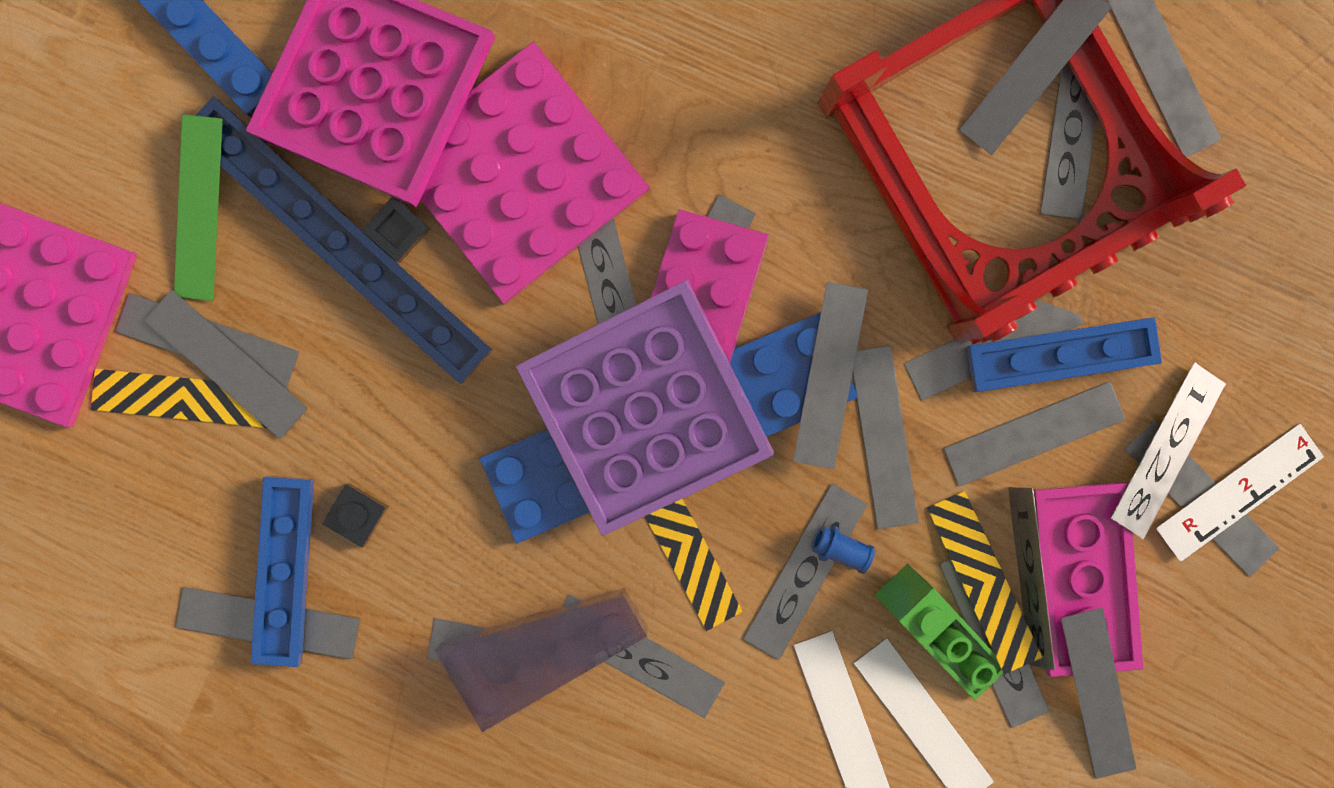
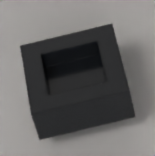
[362,197,430,263]
[322,483,389,548]

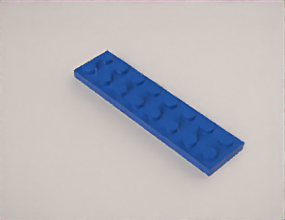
[480,312,858,544]

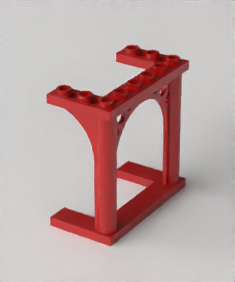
[817,0,1247,345]

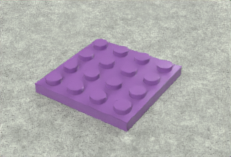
[516,280,774,536]

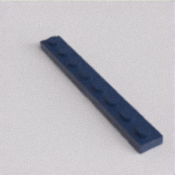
[195,96,493,384]

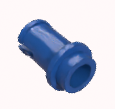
[812,525,875,574]

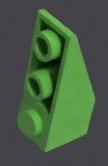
[874,563,1003,700]

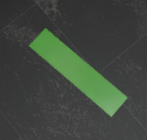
[174,114,223,301]

